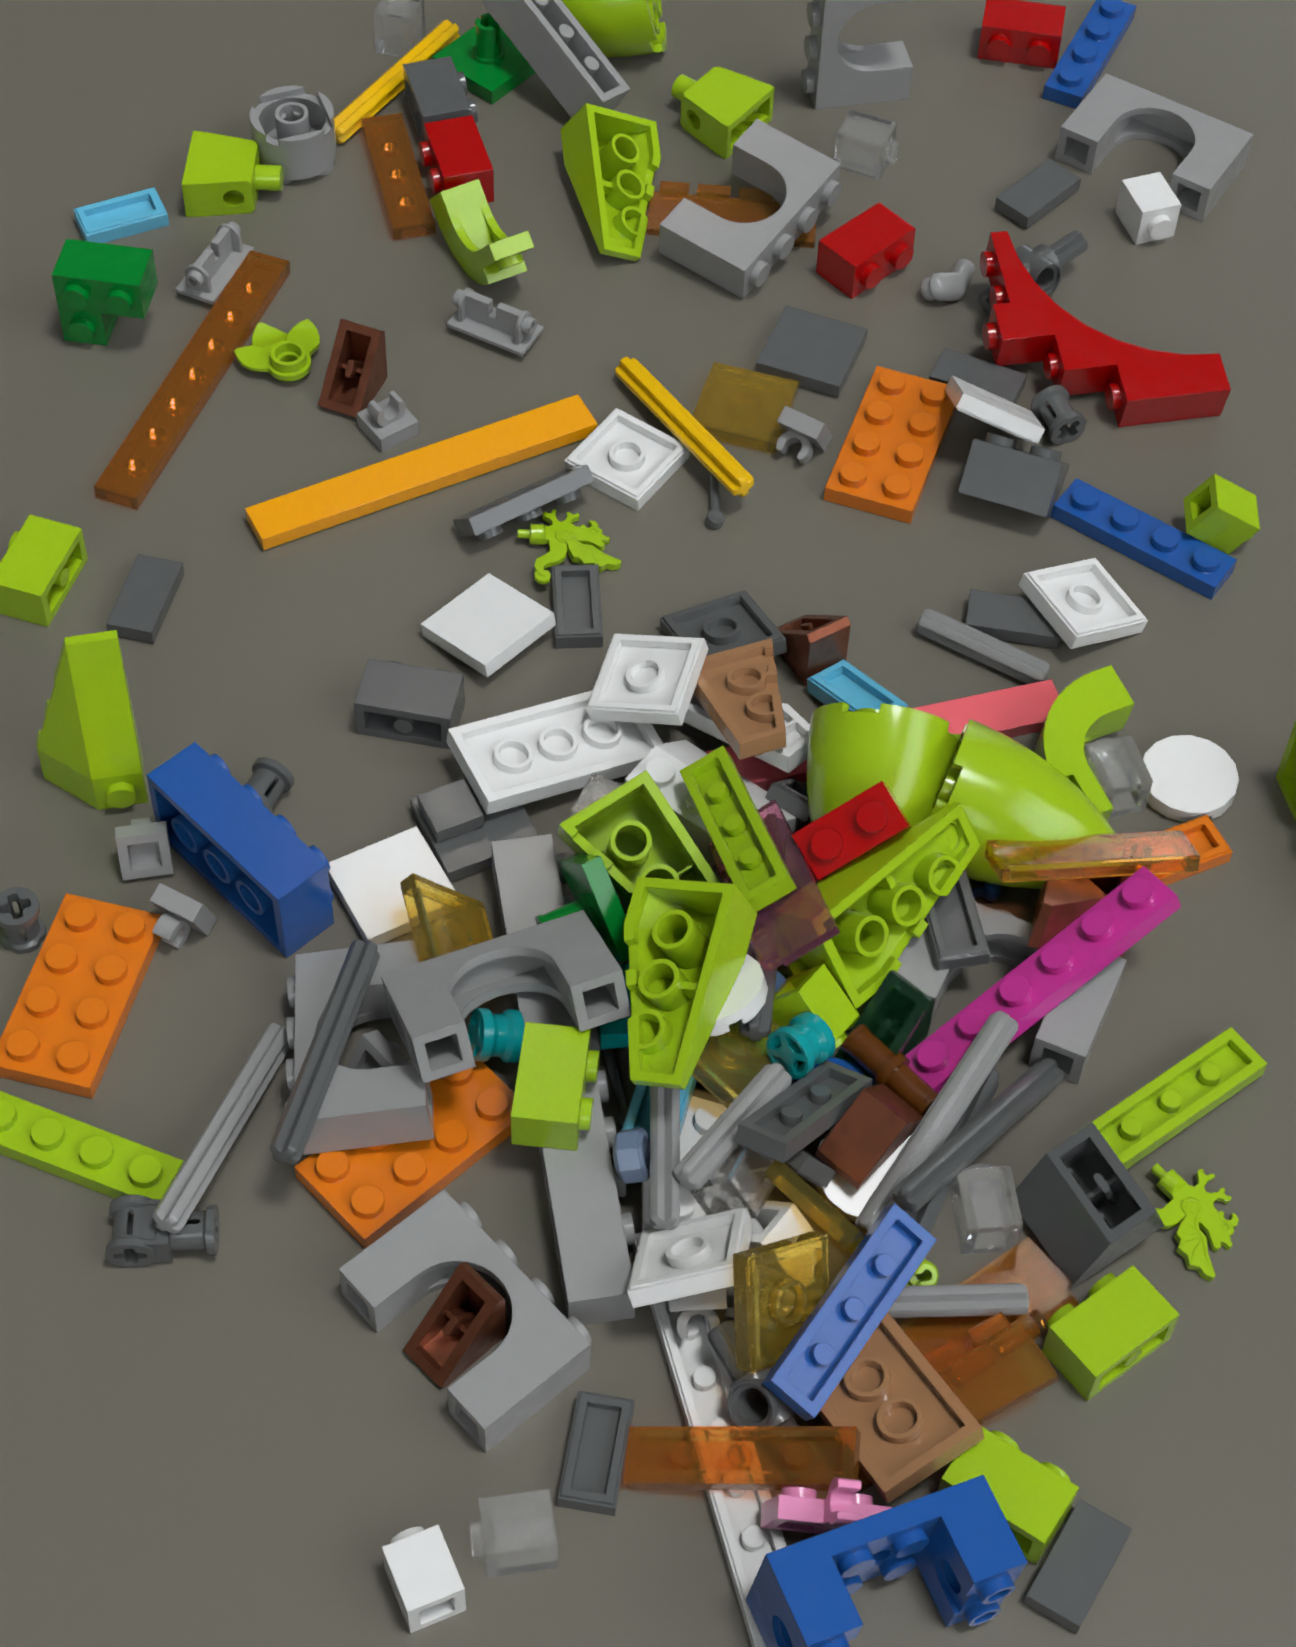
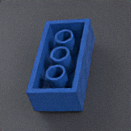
[146,742,334,958]

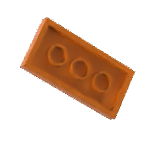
[823,366,956,524]
[0,893,161,1099]
[294,1061,514,1249]

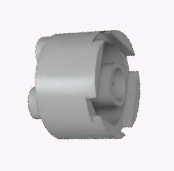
[249,85,337,185]

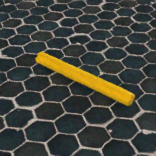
[334,20,460,144]
[615,356,754,497]

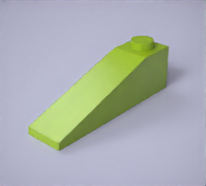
[560,103,661,262]

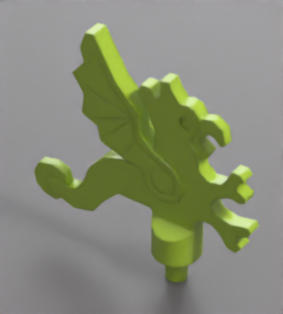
[517,509,621,585]
[1150,1163,1239,1282]

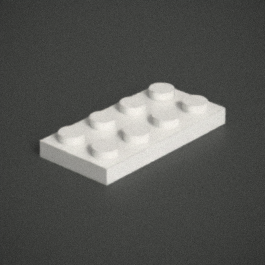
[446,690,663,815]

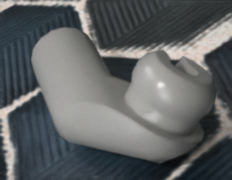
[920,259,975,302]

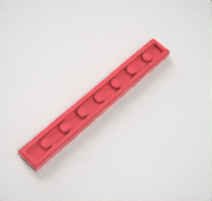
[706,679,1059,790]

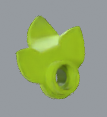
[234,319,320,381]

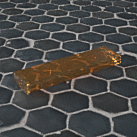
[361,113,436,240]
[985,830,1201,883]
[624,1426,861,1491]

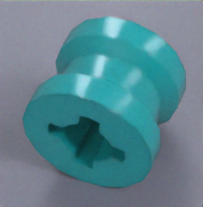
[468,1008,525,1063]
[766,1012,836,1079]

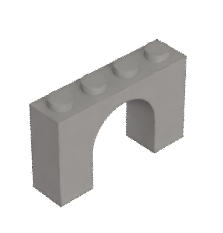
[801,0,913,110]
[1055,73,1254,222]
[659,119,842,299]
[882,902,1127,1085]
[381,910,631,1084]
[285,939,434,1155]
[339,1189,592,1453]

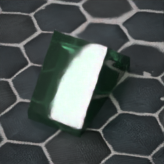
[835,970,935,1086]

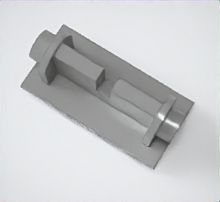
[175,221,255,305]
[446,288,544,357]

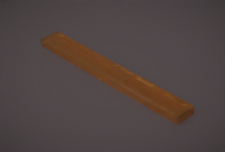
[94,250,291,510]

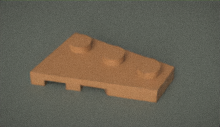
[694,638,786,760]

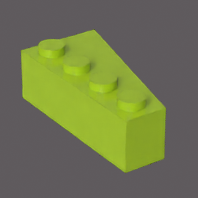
[557,770,720,903]

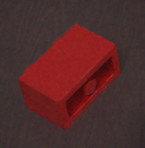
[977,0,1066,69]
[418,115,494,202]
[816,202,916,299]
[791,781,912,880]

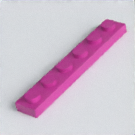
[905,866,1181,1092]

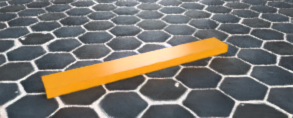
[245,394,598,550]

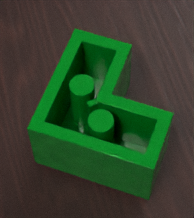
[51,239,158,346]

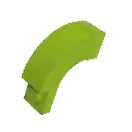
[429,179,534,286]
[1034,665,1135,821]

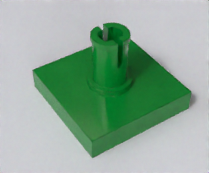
[432,13,536,105]
[535,853,629,962]

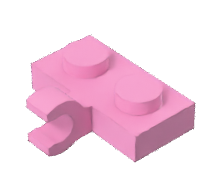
[760,1477,893,1534]

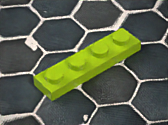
[679,745,797,912]
[1073,1027,1268,1169]
[0,1091,184,1199]

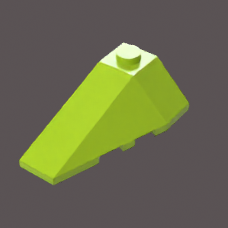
[36,630,148,810]
[776,802,980,1009]
[623,877,757,1090]

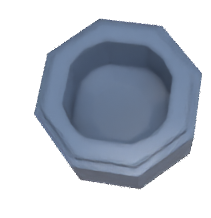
[613,1127,650,1184]

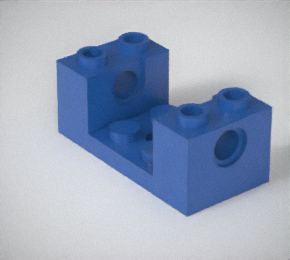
[746,1475,1028,1647]

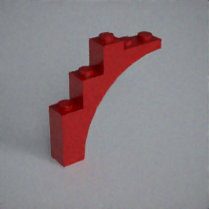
[980,231,1231,427]

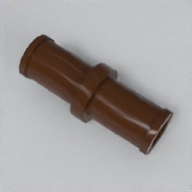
[841,1024,939,1117]

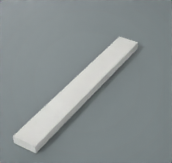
[633,1233,787,1647]

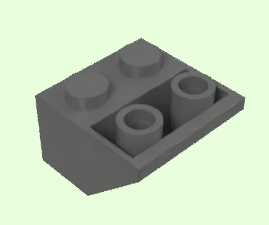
[958,432,1070,517]
[1009,1122,1164,1288]

